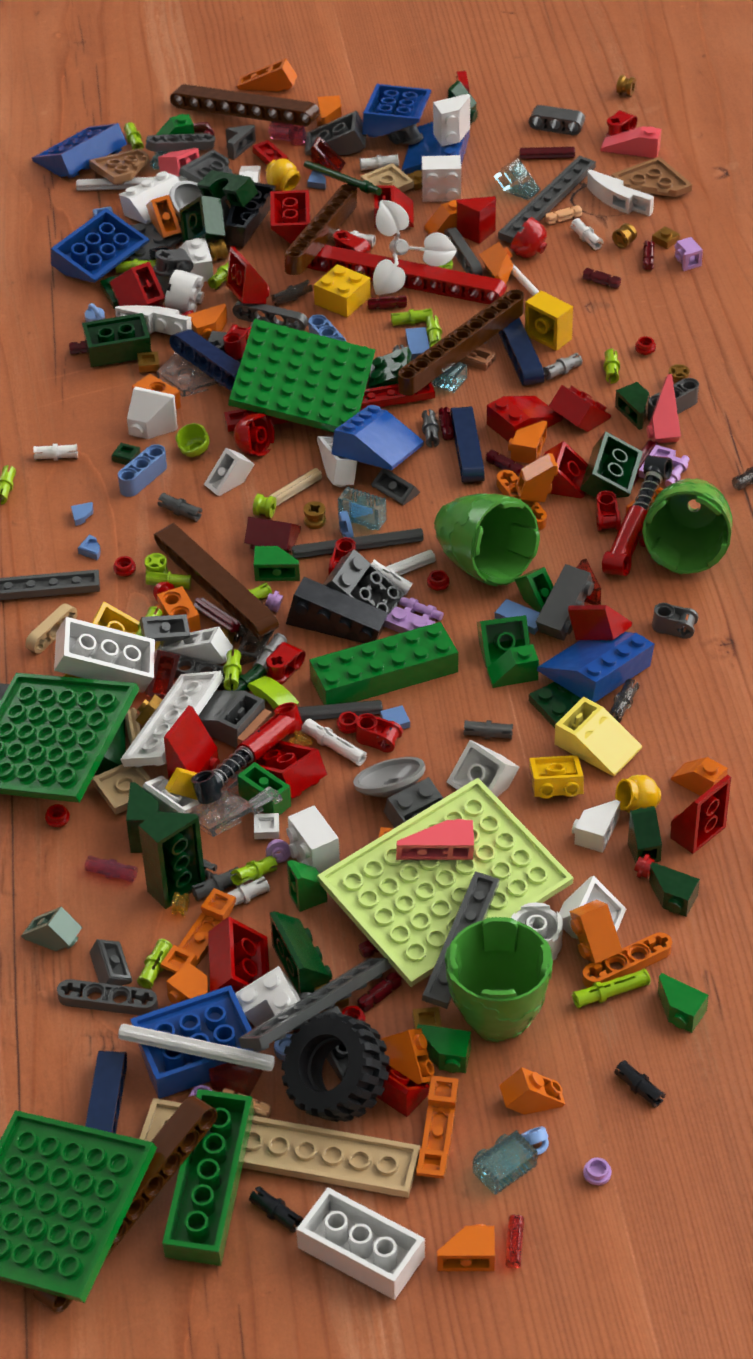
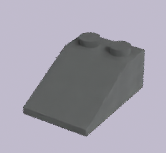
[305,111,366,155]

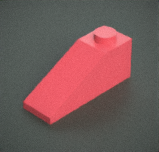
[601,126,661,158]
[647,374,681,444]
[396,819,474,860]

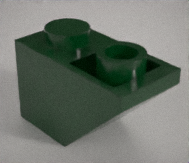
[628,806,662,863]

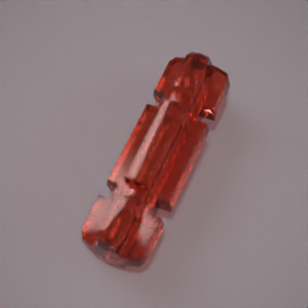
[505,1214,524,1269]

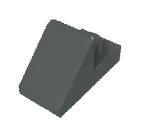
[226,125,256,160]
[139,614,190,647]

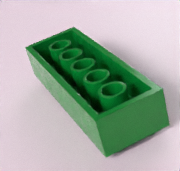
[309,622,458,705]
[162,1089,254,1266]

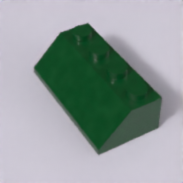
[139,812,206,909]

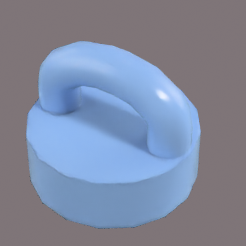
[84,303,105,322]
[519,1126,549,1156]

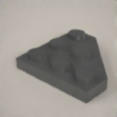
[179,150,233,201]
[130,221,183,261]

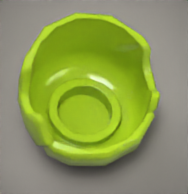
[175,423,210,457]

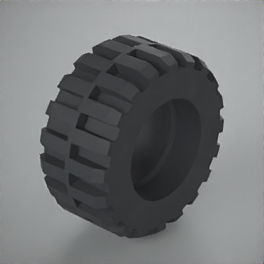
[281,1012,390,1122]

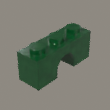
[197,170,258,207]

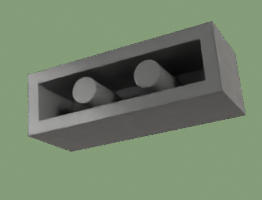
[536,564,594,641]

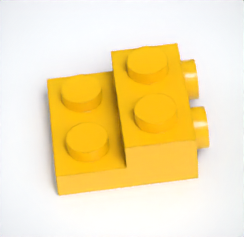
[529,755,584,798]

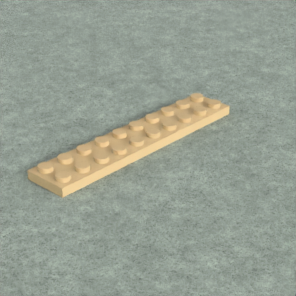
[139,1098,420,1198]

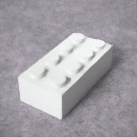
[54,617,155,693]
[296,1187,425,1300]

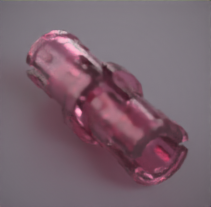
[85,855,138,882]

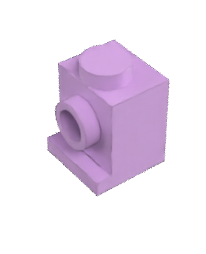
[674,237,703,271]

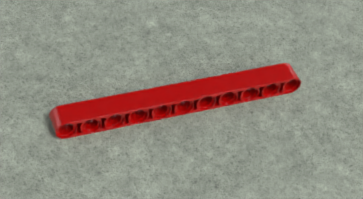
[306,245,507,305]

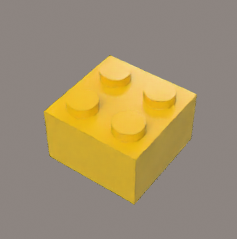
[314,264,371,318]
[525,290,573,351]

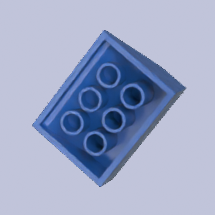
[362,84,431,137]
[401,122,470,174]
[32,123,127,178]
[51,208,149,283]
[331,405,424,470]
[537,632,655,702]
[130,985,260,1099]

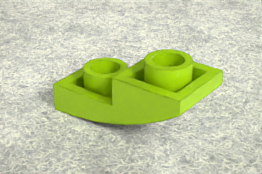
[247,676,299,710]

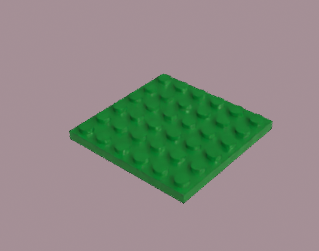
[228,319,375,432]
[0,673,139,803]
[0,1110,157,1303]

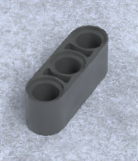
[529,105,586,135]
[647,378,699,421]

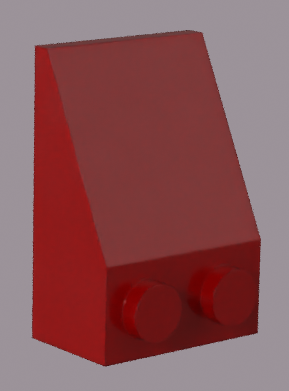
[486,396,563,442]
[164,705,220,780]
[241,741,327,799]
[670,775,731,854]

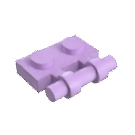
[638,445,690,487]
[384,597,444,633]

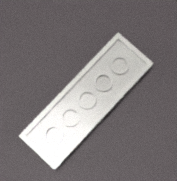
[120,671,224,767]

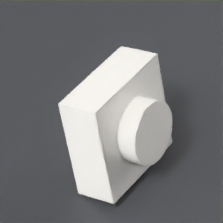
[254,813,279,839]

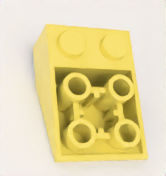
[554,697,642,777]

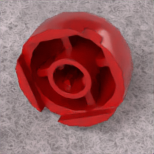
[510,217,547,258]
[234,413,275,456]

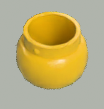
[266,158,301,191]
[615,775,661,814]

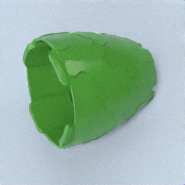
[642,478,732,574]
[434,493,540,586]
[445,917,553,1043]

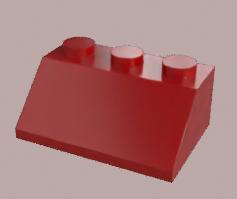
[270,190,310,244]
[226,247,270,304]
[208,916,269,993]

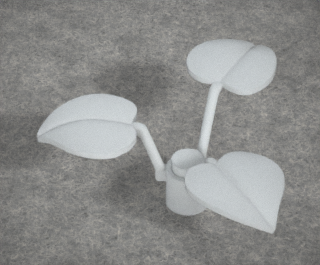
[373,200,456,295]

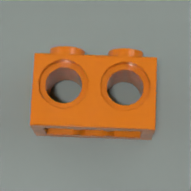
[155,586,201,632]

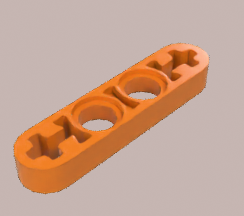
[497,470,547,530]
[582,932,672,988]

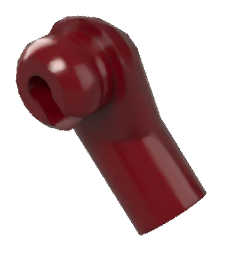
[193,122,215,136]

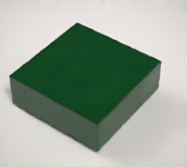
[111,443,141,465]

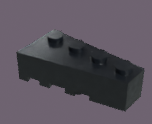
[224,182,276,247]
[286,577,388,644]

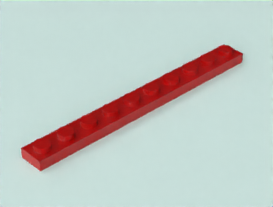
[224,382,435,432]

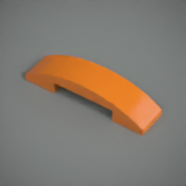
[160,888,236,973]
[416,1076,459,1179]

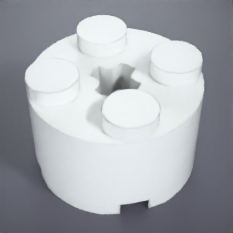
[165,270,205,313]
[511,902,563,961]

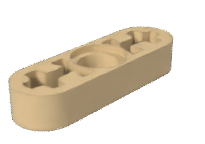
[25,603,77,654]

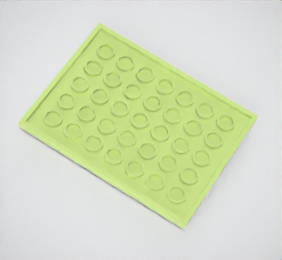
[317,778,574,987]

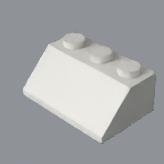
[119,171,180,224]

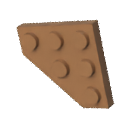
[89,148,149,185]
[612,157,692,197]

